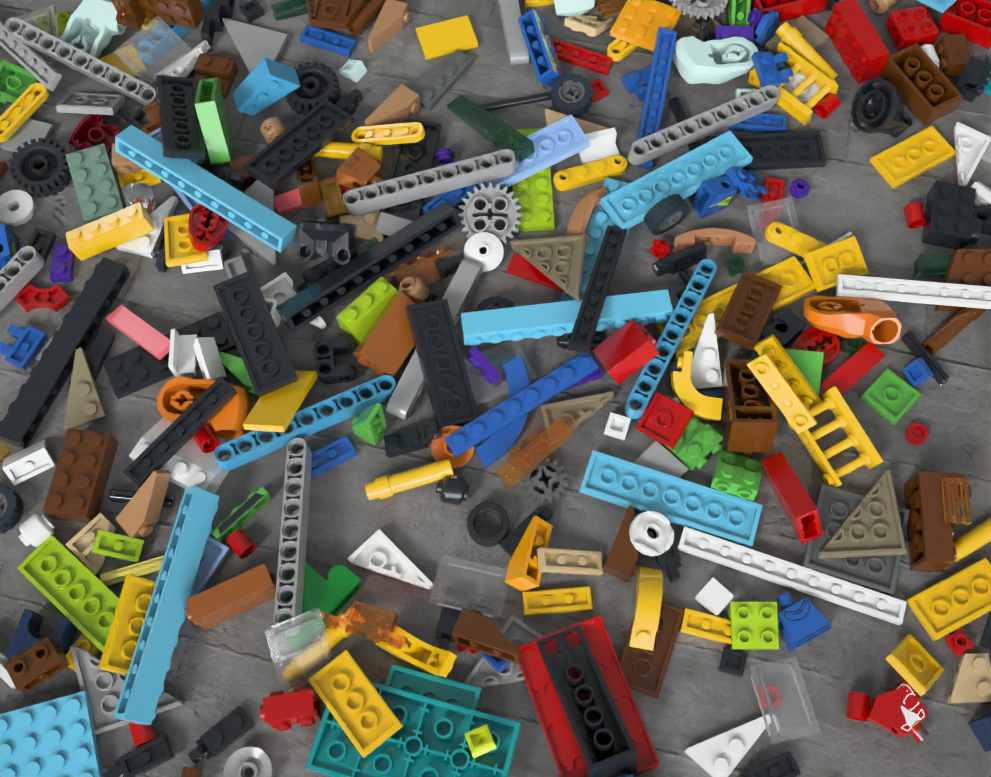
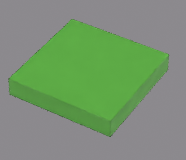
[785,349,824,395]
[860,368,922,425]

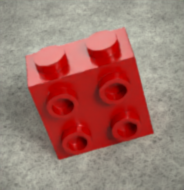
[885,5,939,52]
[260,686,322,731]

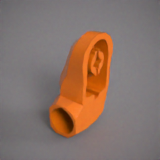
[803,296,902,344]
[157,377,252,439]

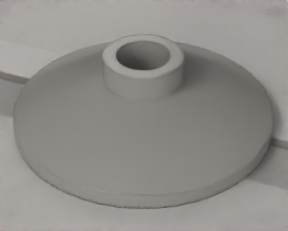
[223,747,273,777]

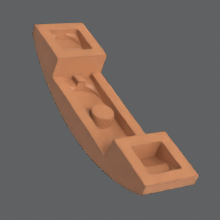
[566,187,607,245]
[672,228,756,253]

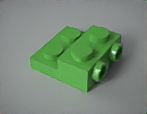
[0,60,39,104]
[660,415,723,472]
[710,450,762,501]

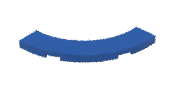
[474,356,530,469]

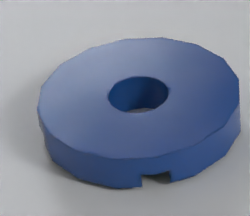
[754,9,779,48]

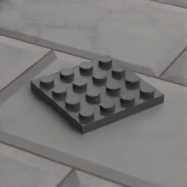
[802,484,910,596]

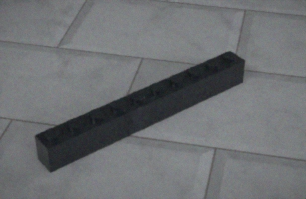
[276,203,462,332]
[0,257,130,449]

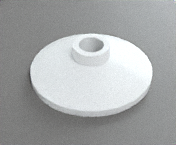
[464,232,504,272]

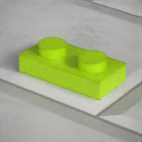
[91,530,144,563]

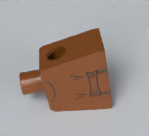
[336,147,385,189]

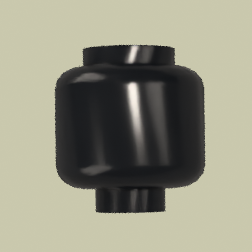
[436,475,469,505]

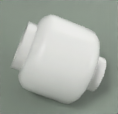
[18,514,55,547]

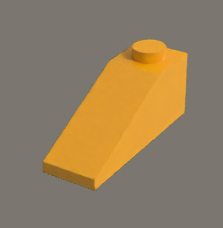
[504,516,553,591]

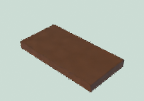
[714,270,782,350]
[619,601,685,699]

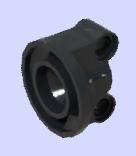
[851,78,913,138]
[296,221,358,265]

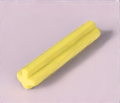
[100,555,164,586]

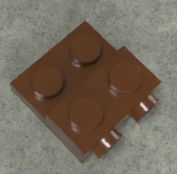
[193,52,238,99]

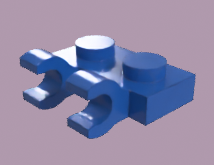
[751,51,794,88]
[621,65,651,101]
[725,167,768,201]
[0,324,48,370]

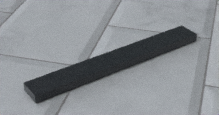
[567,225,627,354]

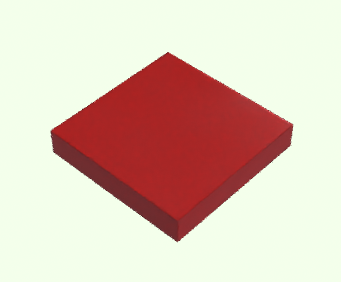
[635,391,695,449]

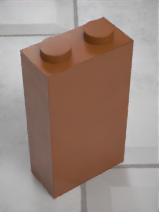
[353,292,415,377]
[184,563,276,630]

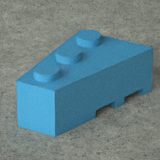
[232,57,301,116]

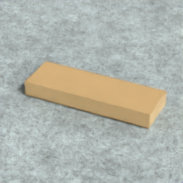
[537,547,603,576]

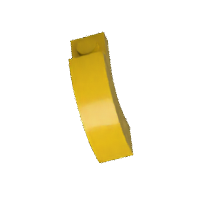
[671,351,723,421]
[629,566,663,651]
[375,623,457,678]

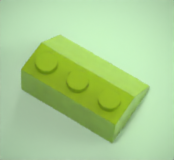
[337,276,399,344]

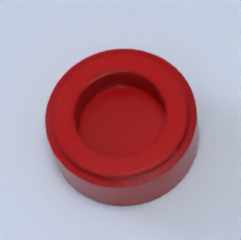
[905,423,929,445]

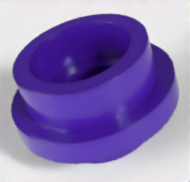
[747,8,764,28]
[436,148,455,164]
[789,180,810,199]

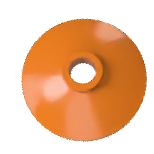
[431,425,474,468]

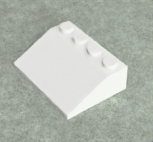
[129,418,243,494]

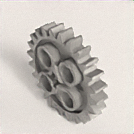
[669,0,728,20]
[458,183,523,244]

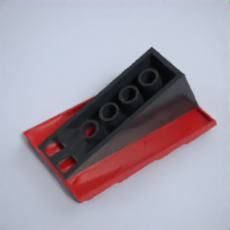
[516,615,660,777]

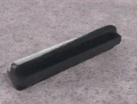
[901,332,950,385]
[109,489,175,507]

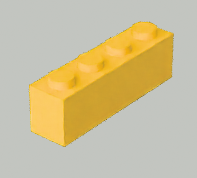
[66,202,155,261]

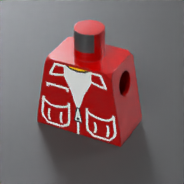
[869,680,929,743]

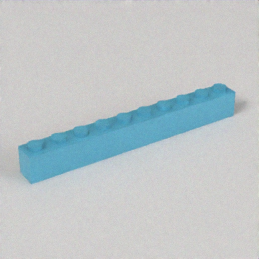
[115,125,297,253]
[461,289,673,346]
[113,487,220,725]

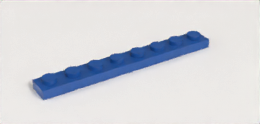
[632,27,677,170]
[444,353,599,458]

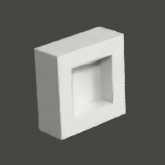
[604,412,631,440]

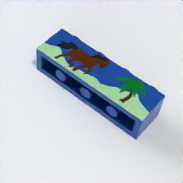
[518,9,564,88]

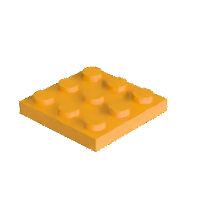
[610,0,682,51]

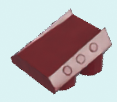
[69,114,122,152]

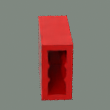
[592,319,659,385]

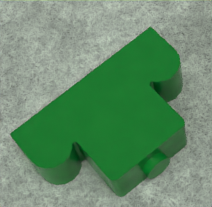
[274,563,363,653]

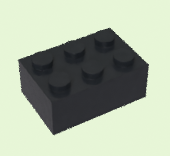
[921,181,976,250]

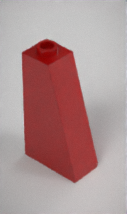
[761,452,822,544]

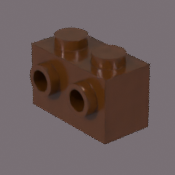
[935,34,971,77]
[4,637,70,693]

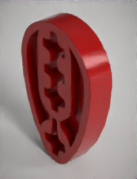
[188,204,229,252]
[791,327,840,368]

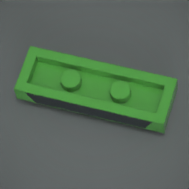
[211,487,272,544]

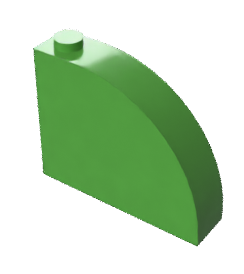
[195,77,232,165]

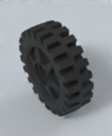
[285,62,340,116]
[9,138,72,197]

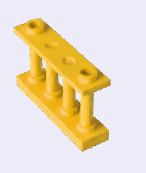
[748,42,839,126]
[747,334,823,434]
[787,386,883,488]

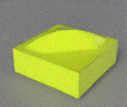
[465,724,496,758]

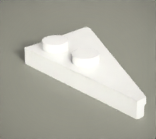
[155,40,210,78]
[953,122,991,186]
[116,196,179,258]
[260,272,327,329]
[690,313,723,389]
[347,529,434,590]
[684,714,773,777]

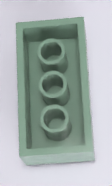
[66,143,126,224]

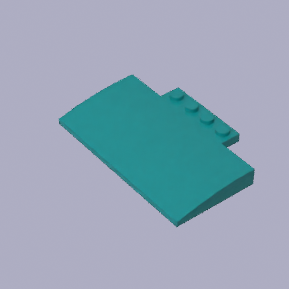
[305,664,522,777]

